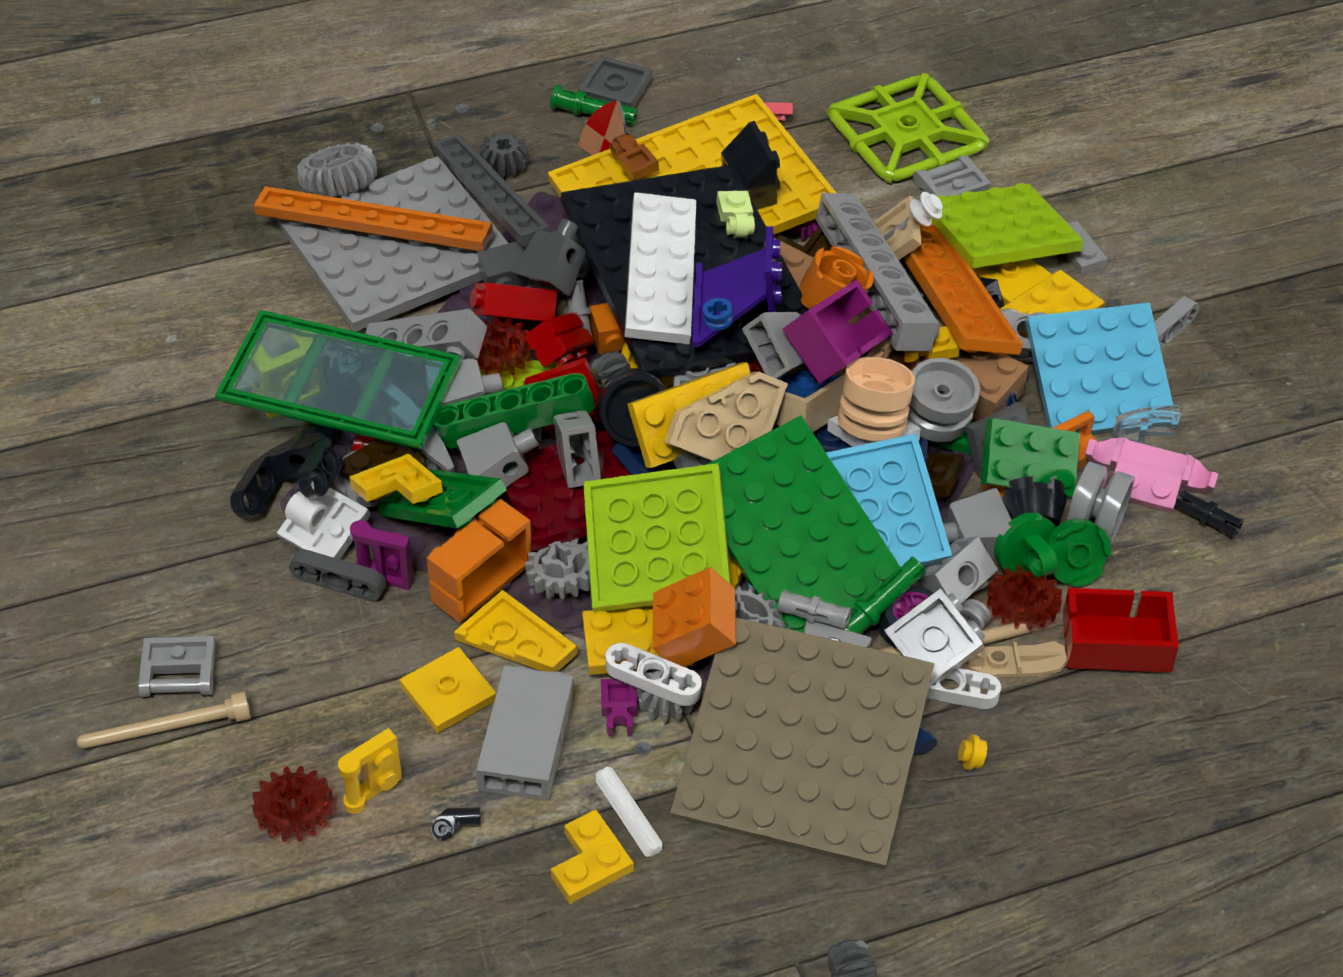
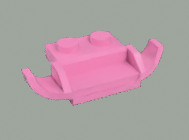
[1085,438,1218,513]

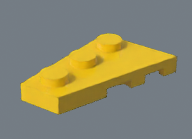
[454,590,578,672]

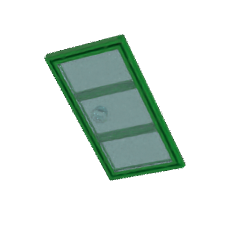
[215,310,461,449]

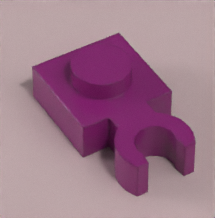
[601,678,637,736]

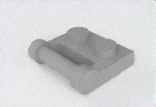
[913,155,991,196]
[139,636,216,697]

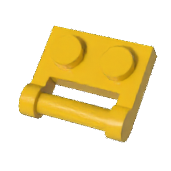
[338,728,402,814]

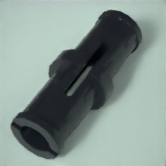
[1174,489,1244,539]

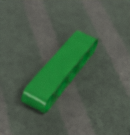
[433,373,596,448]

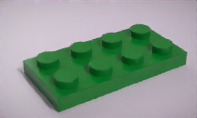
[376,469,507,529]

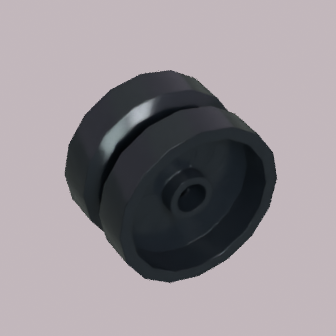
[597,368,666,447]

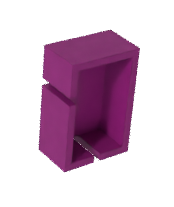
[782,279,893,384]

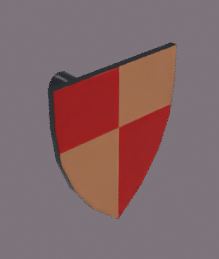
[578,100,629,155]

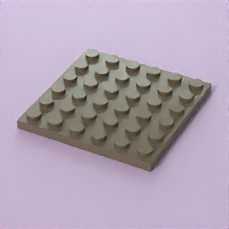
[670,617,935,869]

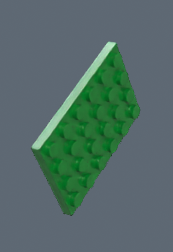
[706,415,900,633]

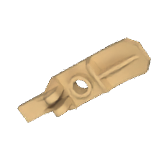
[959,641,1067,678]

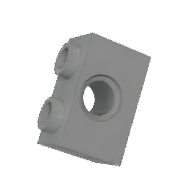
[917,536,998,606]

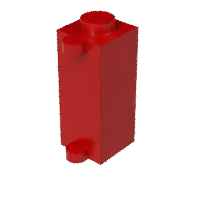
[470,283,557,322]

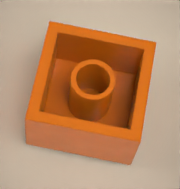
[652,567,736,667]

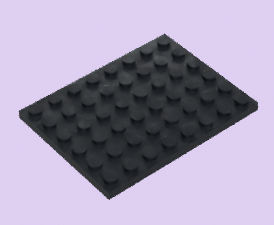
[560,164,809,378]

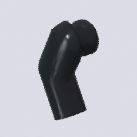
[430,807,481,841]

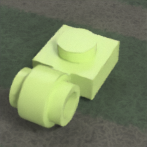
[716,191,755,238]

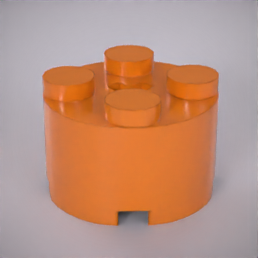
[800,246,874,309]

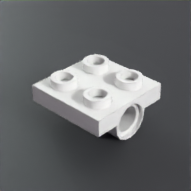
[277,482,371,559]

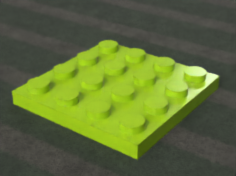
[931,183,1083,268]
[583,463,731,613]

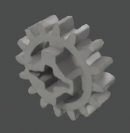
[525,538,590,599]

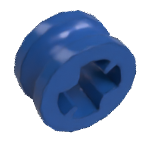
[703,298,733,330]

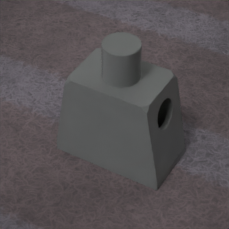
[511,219,585,296]

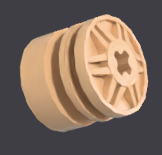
[837,357,915,441]

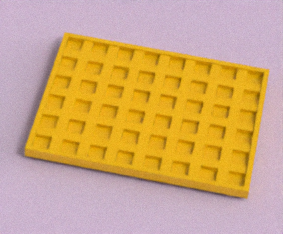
[548,94,836,235]

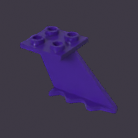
[692,226,783,347]

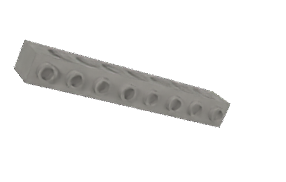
[816,193,939,351]

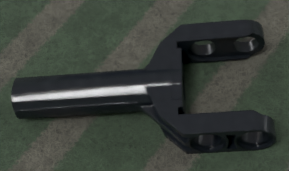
[230,375,361,518]

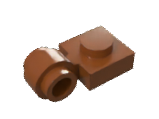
[609,134,659,181]

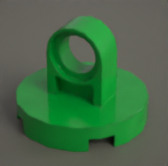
[994,512,1058,577]
[1046,518,1111,587]

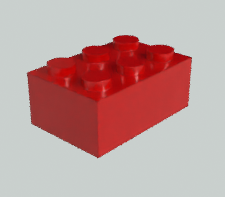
[1063,587,1179,672]

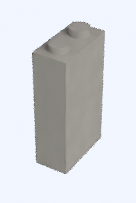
[476,665,574,801]

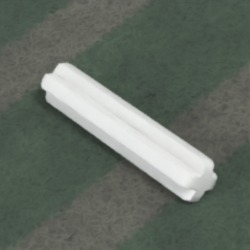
[596,767,663,858]

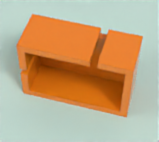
[427,499,532,623]

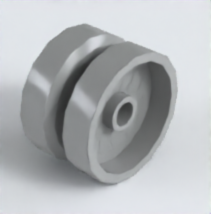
[907,358,980,442]
[1067,462,1135,545]

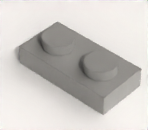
[1063,221,1108,276]

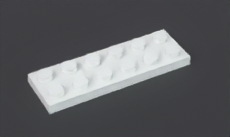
[624,192,696,344]

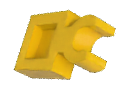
[903,326,960,362]

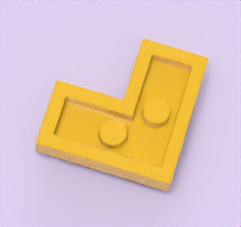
[349,454,443,504]
[551,809,634,904]

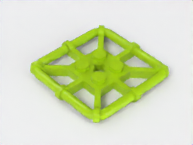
[827,73,989,184]

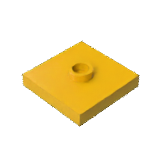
[972,259,1052,305]
[399,647,496,734]

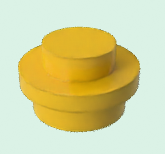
[958,734,987,771]

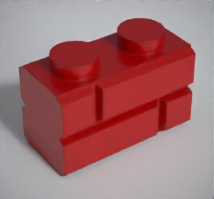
[525,312,594,367]

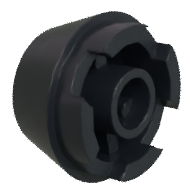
[1002,476,1068,527]

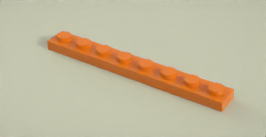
[253,186,493,251]

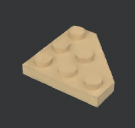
[664,372,788,462]

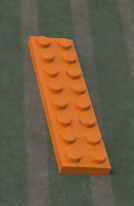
[903,223,1023,356]

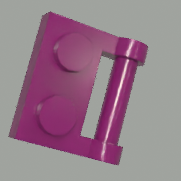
[349,520,414,590]

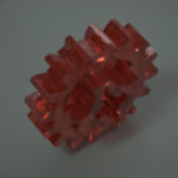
[475,317,533,377]
[987,565,1062,630]
[252,766,333,842]

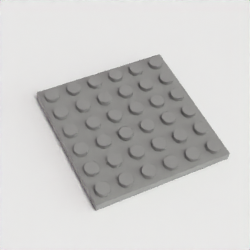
[277,156,508,332]

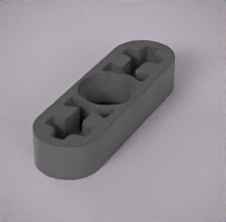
[289,549,387,601]

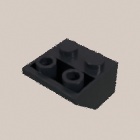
[721,121,780,209]

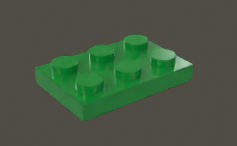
[981,418,1080,499]

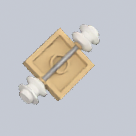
[874,192,943,260]

